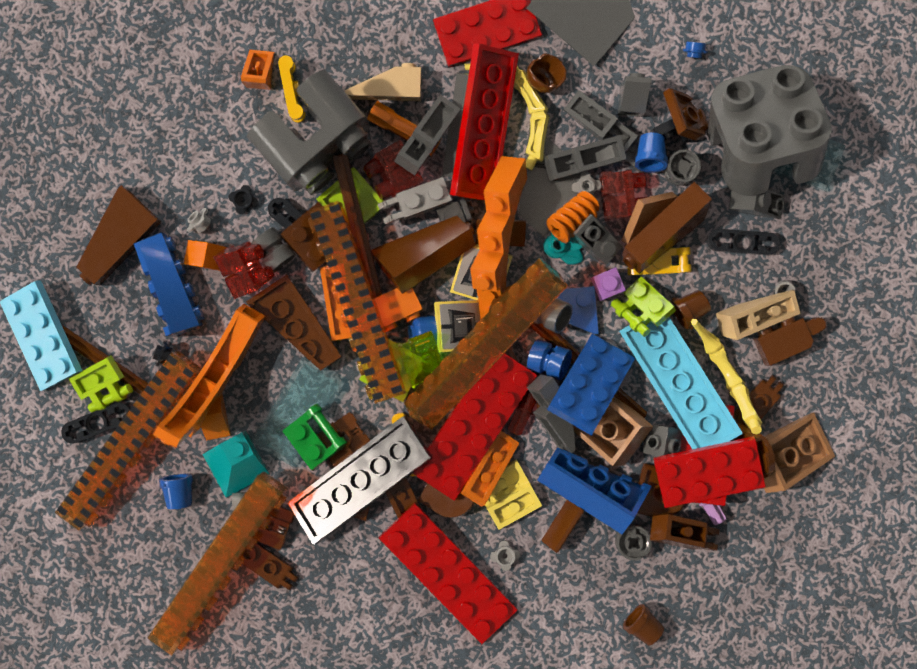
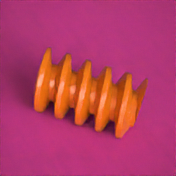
[546,191,599,243]

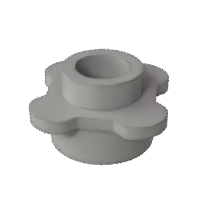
[572,171,601,195]
[187,208,211,234]
[490,541,520,571]

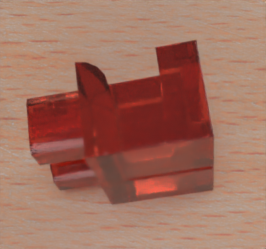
[363,139,424,199]
[599,170,647,221]
[213,241,275,299]

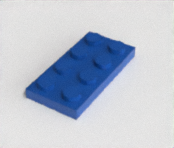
[547,334,635,436]

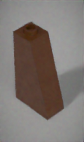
[622,182,712,274]
[76,185,161,286]
[371,215,476,294]

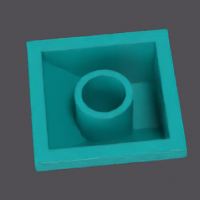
[202,431,269,498]

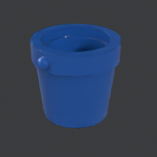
[635,133,668,172]
[159,473,193,510]

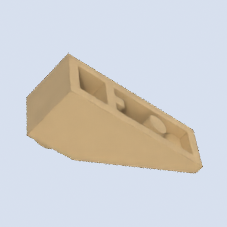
[345,63,421,101]
[716,290,801,340]

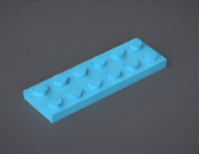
[619,317,743,449]

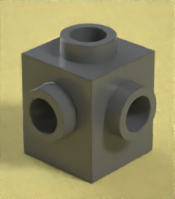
[643,424,682,460]

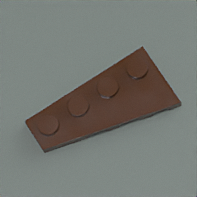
[246,274,342,371]

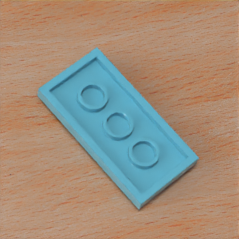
[0,280,82,391]

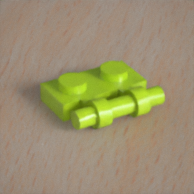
[611,276,676,337]
[69,355,133,413]

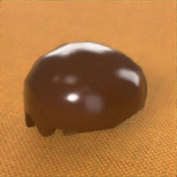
[526,53,567,93]

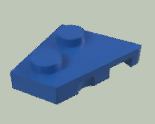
[545,286,599,334]

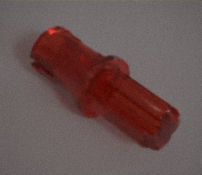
[508,390,536,436]

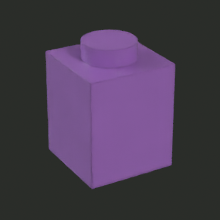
[590,267,625,301]

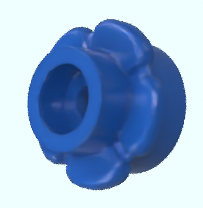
[683,42,708,58]

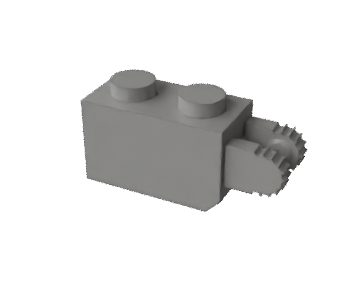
[378,177,452,224]

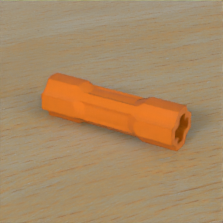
[367,101,442,157]

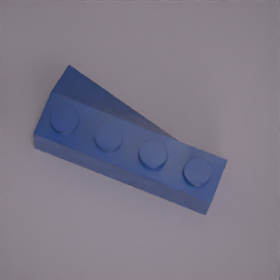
[134,232,205,337]
[537,447,651,534]

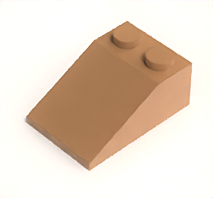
[573,397,653,466]
[764,412,835,493]

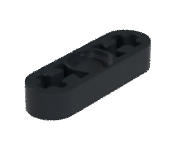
[706,229,780,256]
[61,402,132,444]

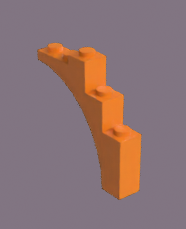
[470,156,527,320]
[153,304,265,448]

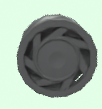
[615,523,652,561]

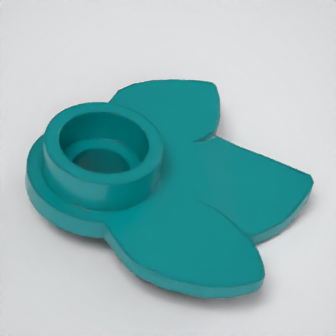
[543,233,584,265]

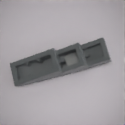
[442,72,469,177]
[564,90,644,175]

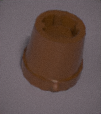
[670,290,711,330]
[623,604,664,646]

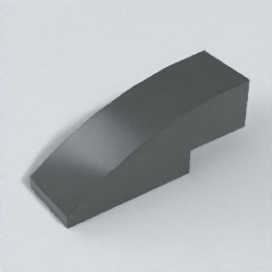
[394,95,461,175]
[544,135,627,181]
[527,374,576,453]

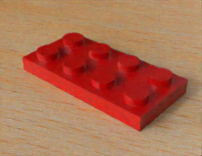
[433,0,542,67]
[653,436,766,508]

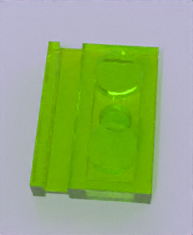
[397,331,446,389]

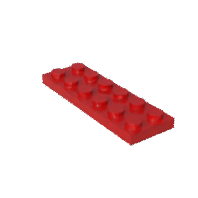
[450,44,519,200]
[413,347,537,501]
[379,502,518,644]

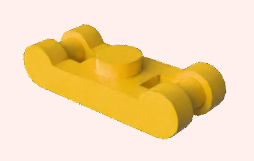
[278,55,306,123]
[627,247,692,276]

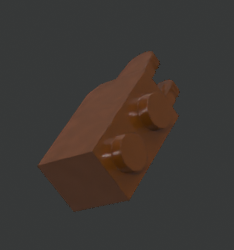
[753,317,827,366]
[650,514,720,551]

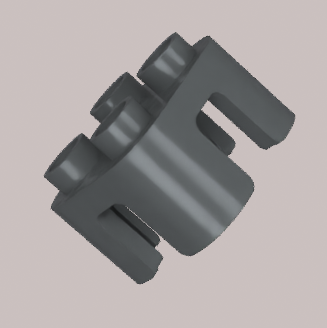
[708,65,832,196]
[247,69,371,195]

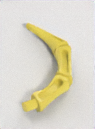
[464,63,550,171]
[691,319,762,434]

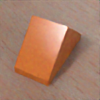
[241,50,274,90]
[183,240,237,274]
[201,395,231,441]

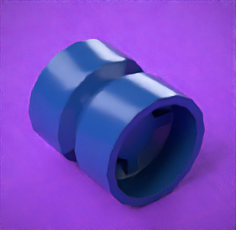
[527,339,572,380]

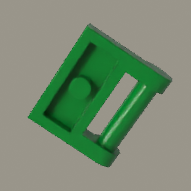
[282,404,347,471]

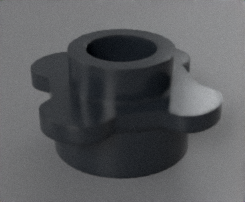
[228,185,258,214]
[152,341,173,366]

